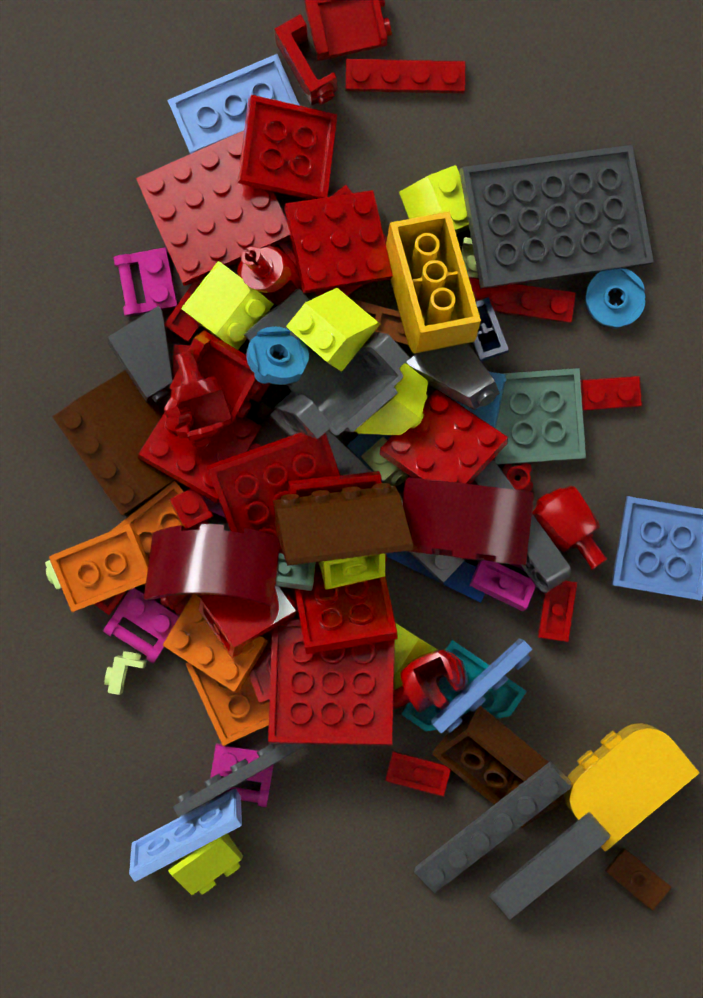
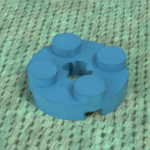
[584,268,646,329]
[246,327,309,385]

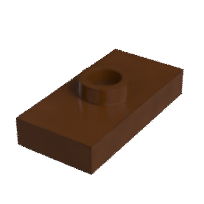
[605,848,672,911]

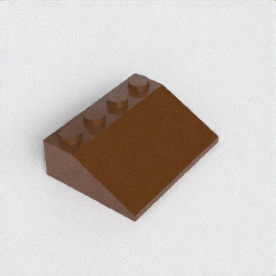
[52,370,177,516]
[273,483,413,566]

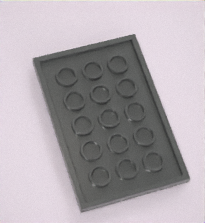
[459,145,654,289]

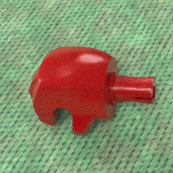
[237,246,302,305]
[164,350,232,441]
[532,486,607,570]
[393,649,468,713]

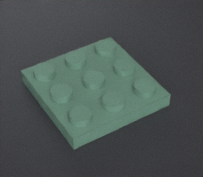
[495,368,586,465]

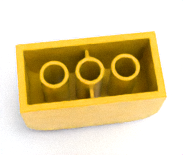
[386,211,481,354]
[564,723,700,852]

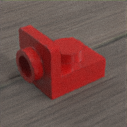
[169,489,214,531]

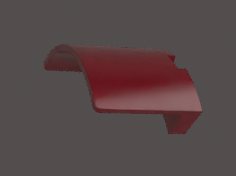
[403,477,534,565]
[144,524,280,606]

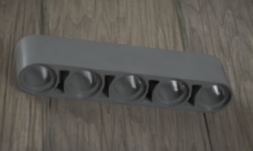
[471,460,572,593]
[489,812,611,920]

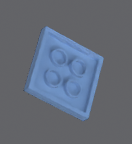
[611,496,703,601]

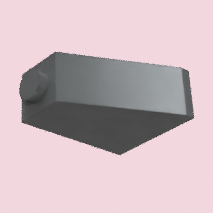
[107,306,172,403]
[406,343,500,410]

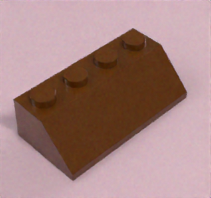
[432,705,570,828]

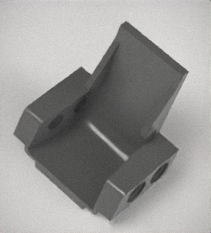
[243,288,410,439]

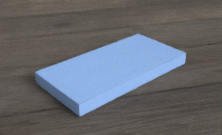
[168,54,299,154]
[129,789,242,882]

